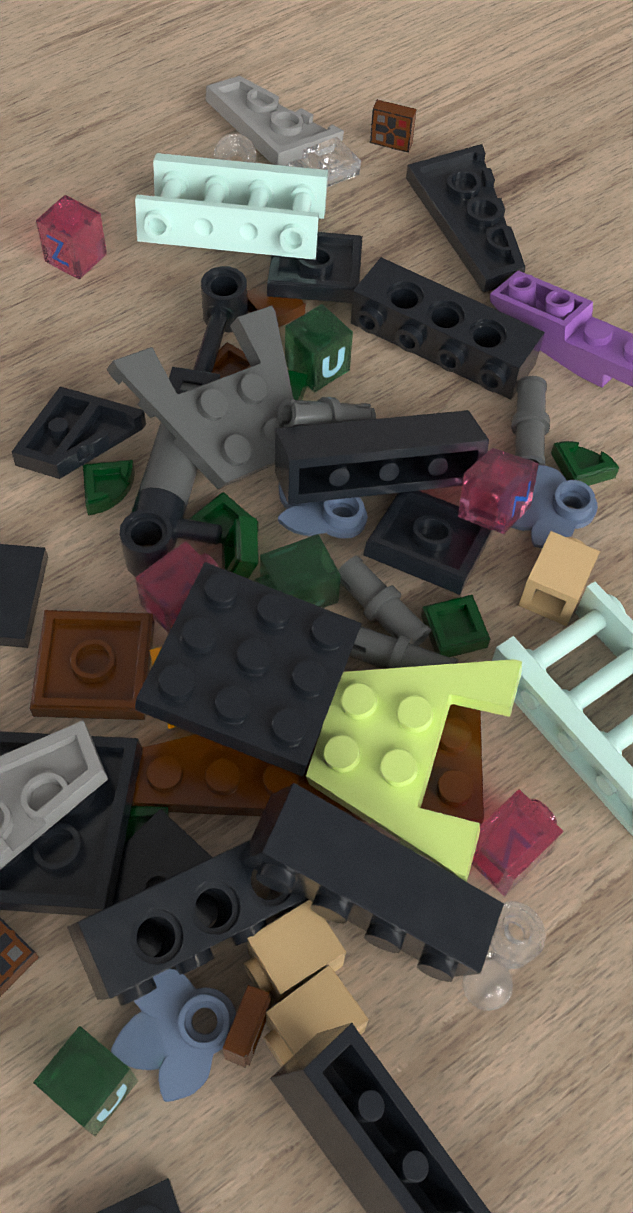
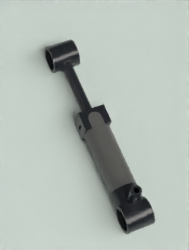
[119,266,248,581]

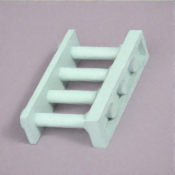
[135,153,328,260]
[492,581,633,836]

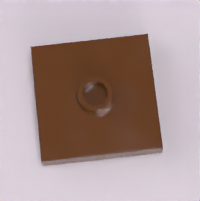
[29,610,155,720]

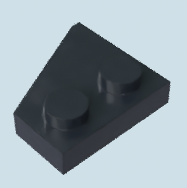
[11,386,146,479]

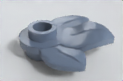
[496,464,598,548]
[278,483,368,539]
[111,968,236,1102]

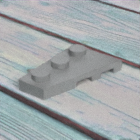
[205,76,344,166]
[0,720,108,869]

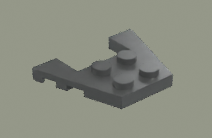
[107,306,293,489]

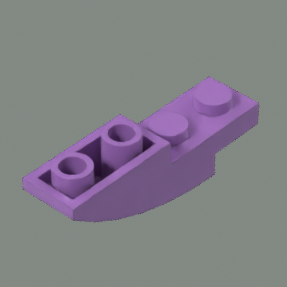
[490,271,633,388]

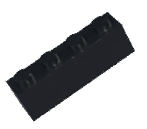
[275,410,489,505]
[241,783,504,982]
[270,1023,491,1213]

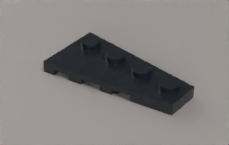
[406,144,526,292]

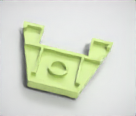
[306,659,522,882]

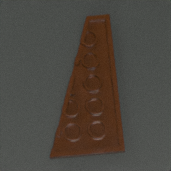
[133,704,484,827]

